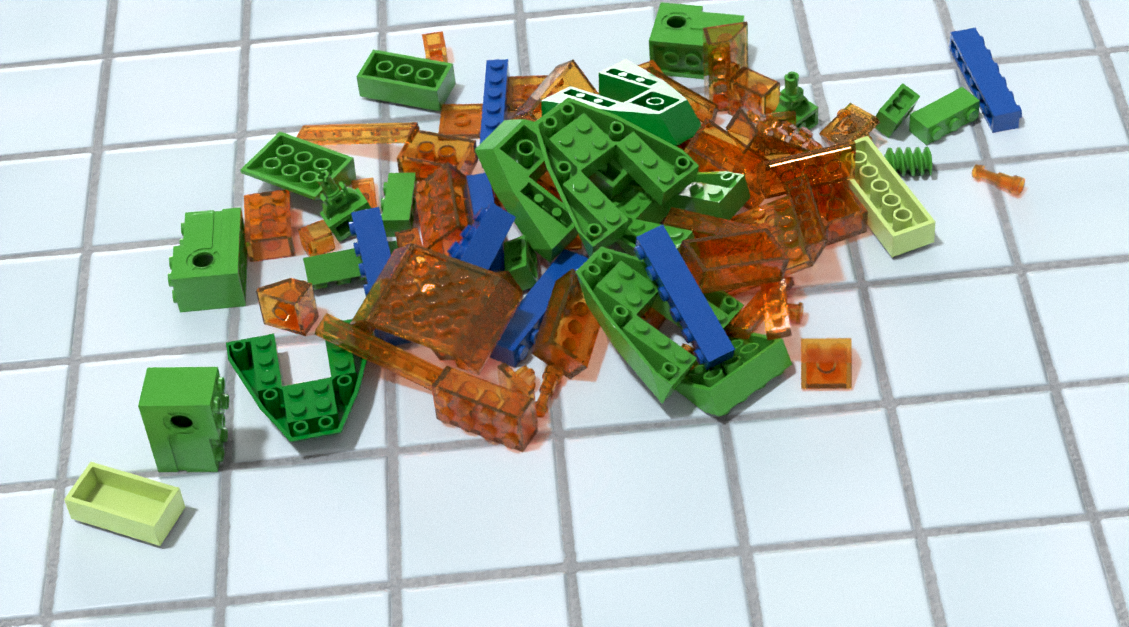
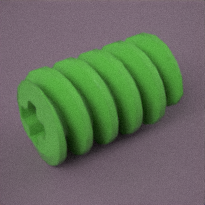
[884,147,932,176]

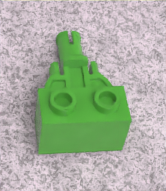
[767,71,818,142]
[315,170,372,242]

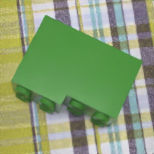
[649,2,745,83]
[168,207,249,312]
[138,367,229,472]

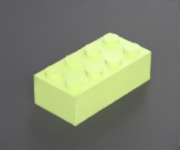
[64,462,185,546]

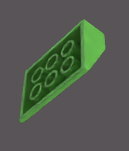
[240,131,356,201]
[675,329,792,416]

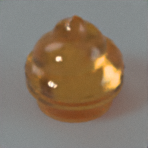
[511,365,536,391]

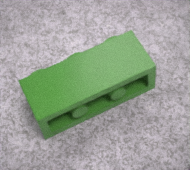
[909,87,980,145]
[381,172,418,237]

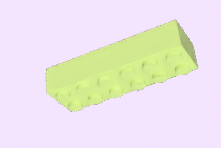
[826,136,936,257]

